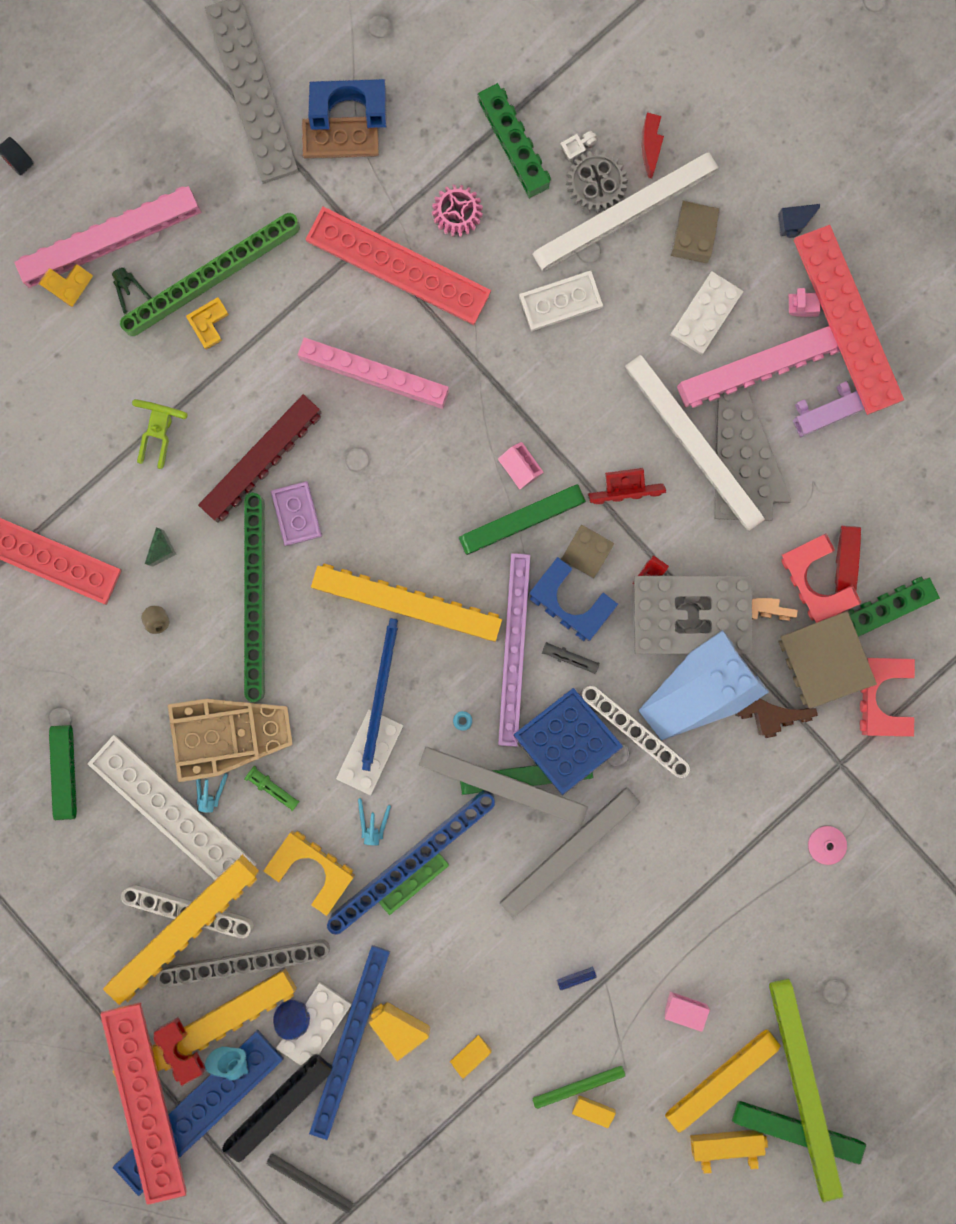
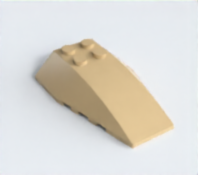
[167,699,293,782]

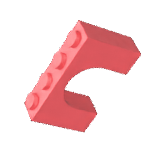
[781,533,861,623]
[860,658,915,737]

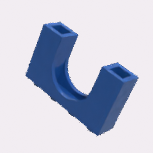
[308,79,386,130]
[528,557,618,642]

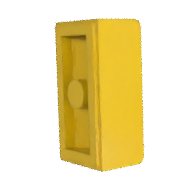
[450,1035,492,1079]
[572,1095,616,1128]

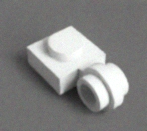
[560,131,598,162]

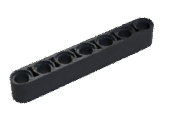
[222,1054,332,1162]

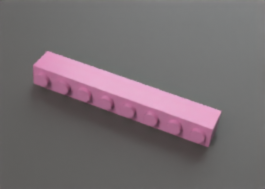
[298,337,449,409]

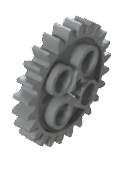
[566,150,628,213]

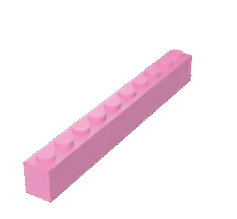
[14,186,201,288]
[677,326,840,408]

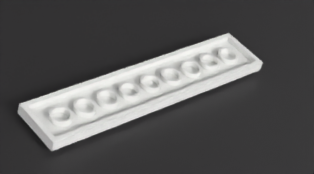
[88,735,257,880]

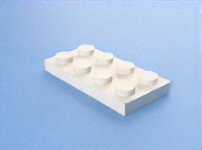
[519,270,603,331]
[670,271,743,356]
[336,709,404,795]
[276,982,352,1066]

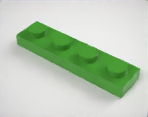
[379,853,449,916]

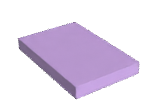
[271,481,322,546]

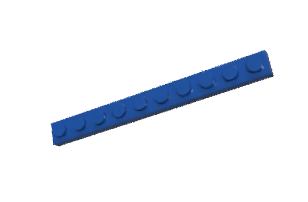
[309,945,390,1140]

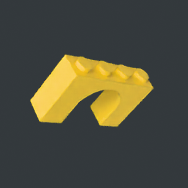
[263,831,355,916]

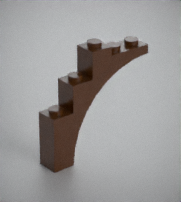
[735,698,818,738]

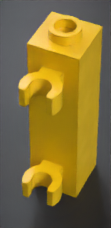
[690,1130,768,1174]

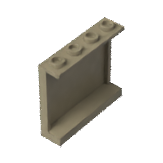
[778,610,877,709]

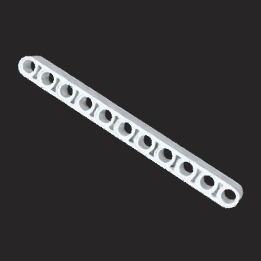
[532,152,719,271]
[624,355,765,531]

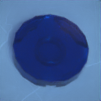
[273,1000,310,1040]

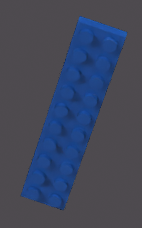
[112,1030,284,1196]

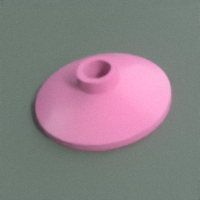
[808,826,847,865]

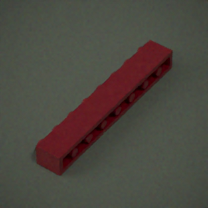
[198,394,322,523]

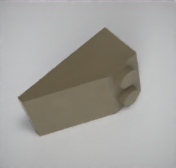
[671,201,720,264]

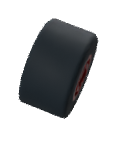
[0,137,34,175]

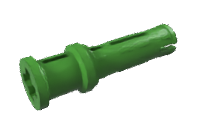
[244,765,300,811]

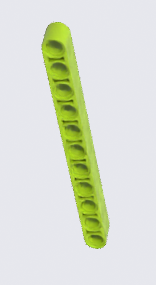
[769,978,843,1202]

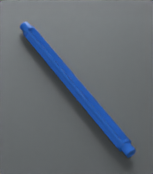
[362,618,398,771]

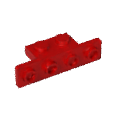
[588,468,666,504]

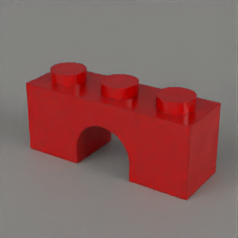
[153,1017,206,1086]

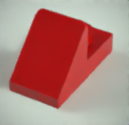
[633,555,669,584]

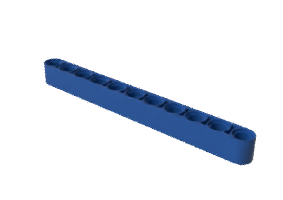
[327,790,495,935]

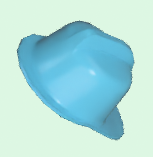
[205,1047,248,1080]

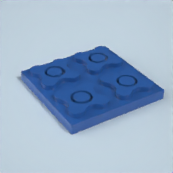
[513,688,623,796]

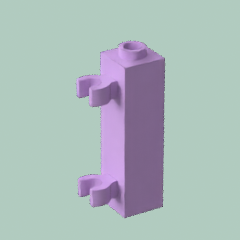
[793,381,864,438]

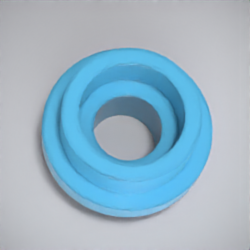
[453,711,472,731]

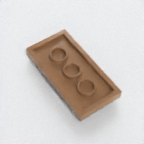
[302,117,379,159]

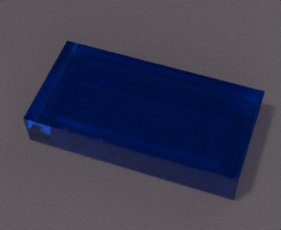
[557,967,597,991]

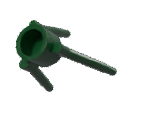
[112,268,151,314]

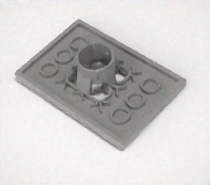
[634,576,752,654]

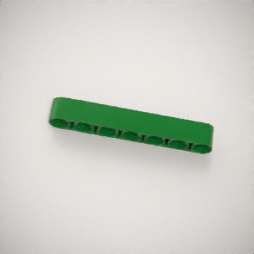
[458,484,586,555]
[460,765,594,795]
[732,1101,867,1164]

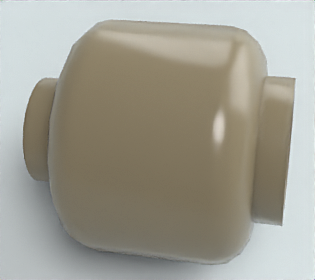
[141,606,170,634]

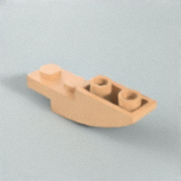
[752,598,798,621]

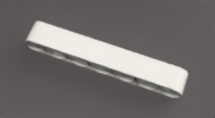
[581,686,690,778]
[121,885,254,938]

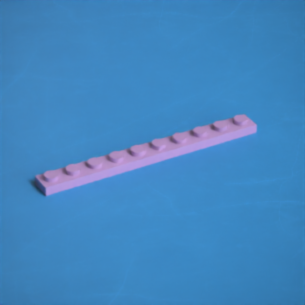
[498,553,530,746]

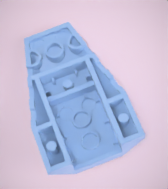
[639,630,769,741]

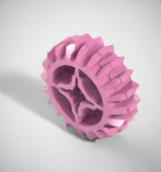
[432,184,483,237]

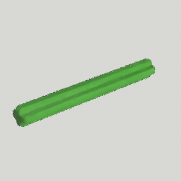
[533,1066,625,1109]

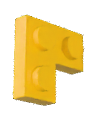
[38,264,93,307]
[186,297,229,350]

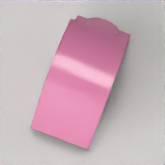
[788,288,820,317]

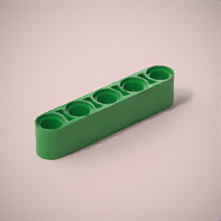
[49,725,77,821]

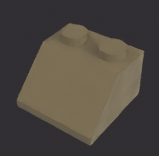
[561,524,615,578]

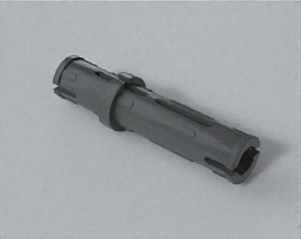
[542,642,600,674]

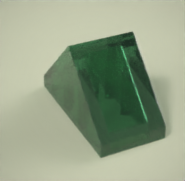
[145,527,176,567]

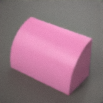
[498,442,544,489]
[665,992,710,1032]

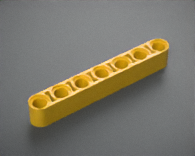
[665,1030,781,1133]

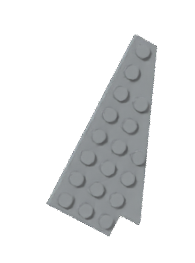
[714,386,791,521]

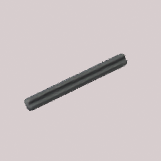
[266,1154,353,1213]

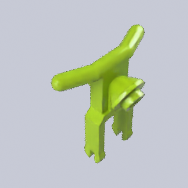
[132,399,188,469]

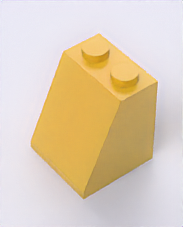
[369,1002,430,1061]

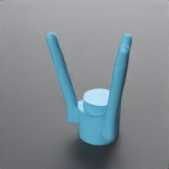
[196,773,228,812]
[358,798,391,846]

